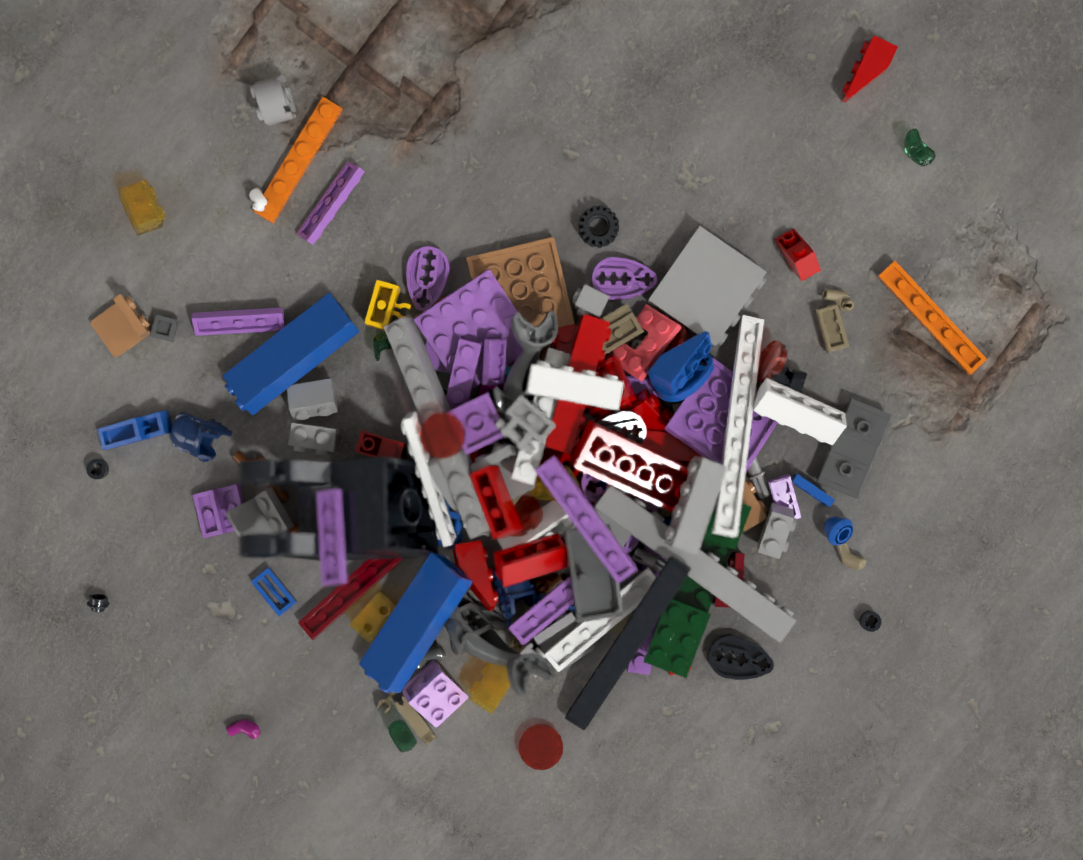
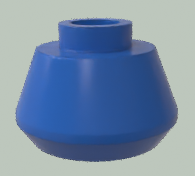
[824,516,853,546]

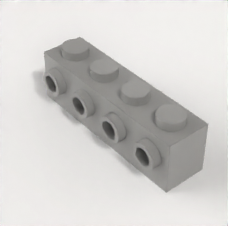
[665,456,728,555]

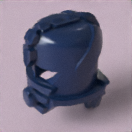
[170,412,232,462]
[492,568,540,627]

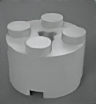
[250,74,296,126]

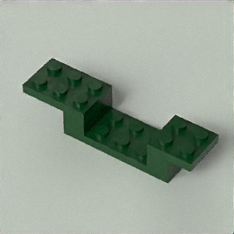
[643,499,752,678]

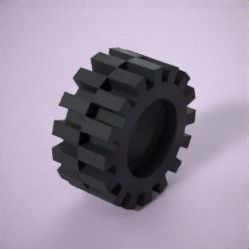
[578,205,619,248]

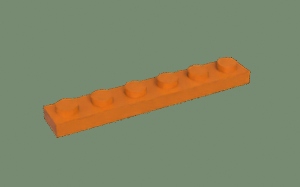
[253,97,343,224]
[877,261,987,375]

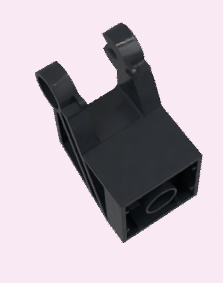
[238,456,438,561]

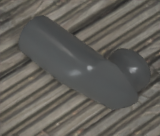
[417,645,446,670]

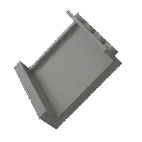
[647,226,767,348]

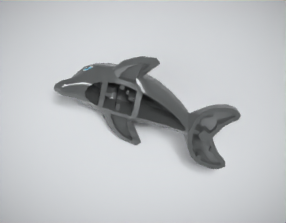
[493,311,558,460]
[444,593,554,696]

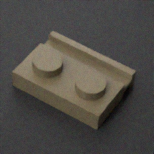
[601,304,644,355]

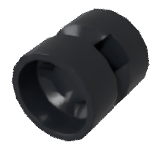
[769,362,807,393]

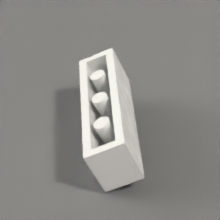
[525,361,624,410]
[753,378,847,445]
[497,498,576,550]

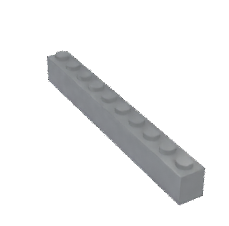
[384,317,490,539]
[594,485,796,643]

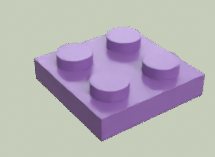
[446,393,504,455]

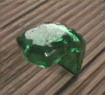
[904,128,936,167]
[373,331,392,361]
[387,719,417,753]

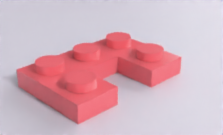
[607,304,682,382]

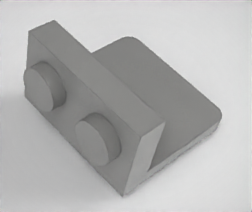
[470,443,535,500]
[533,610,594,671]

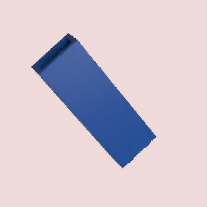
[223,292,360,415]
[359,552,473,693]

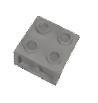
[226,487,294,537]

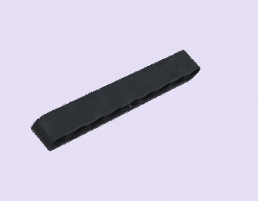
[565,555,691,731]

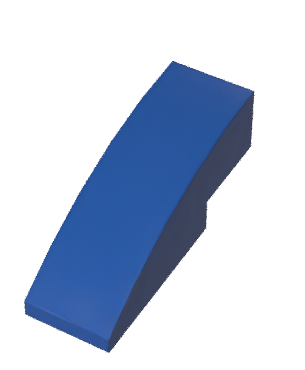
[97,411,172,451]

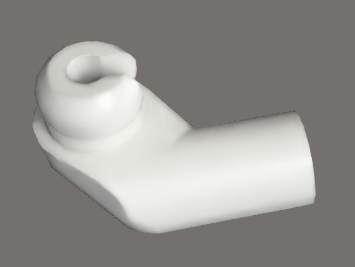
[249,187,267,212]

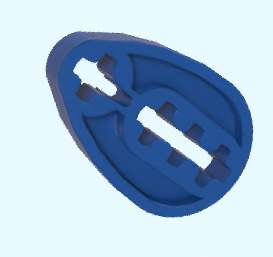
[653,354,714,402]

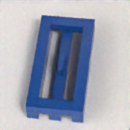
[791,474,835,507]
[251,567,297,616]

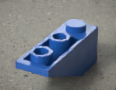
[648,331,712,395]

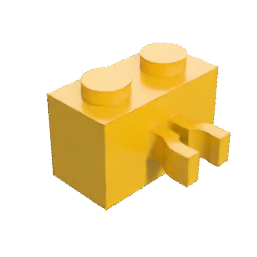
[364,280,412,331]

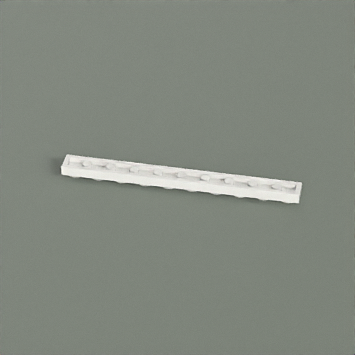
[713,315,764,538]

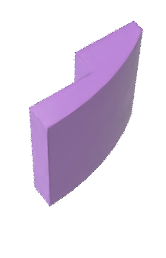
[193,483,245,539]

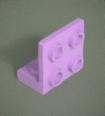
[402,660,468,727]

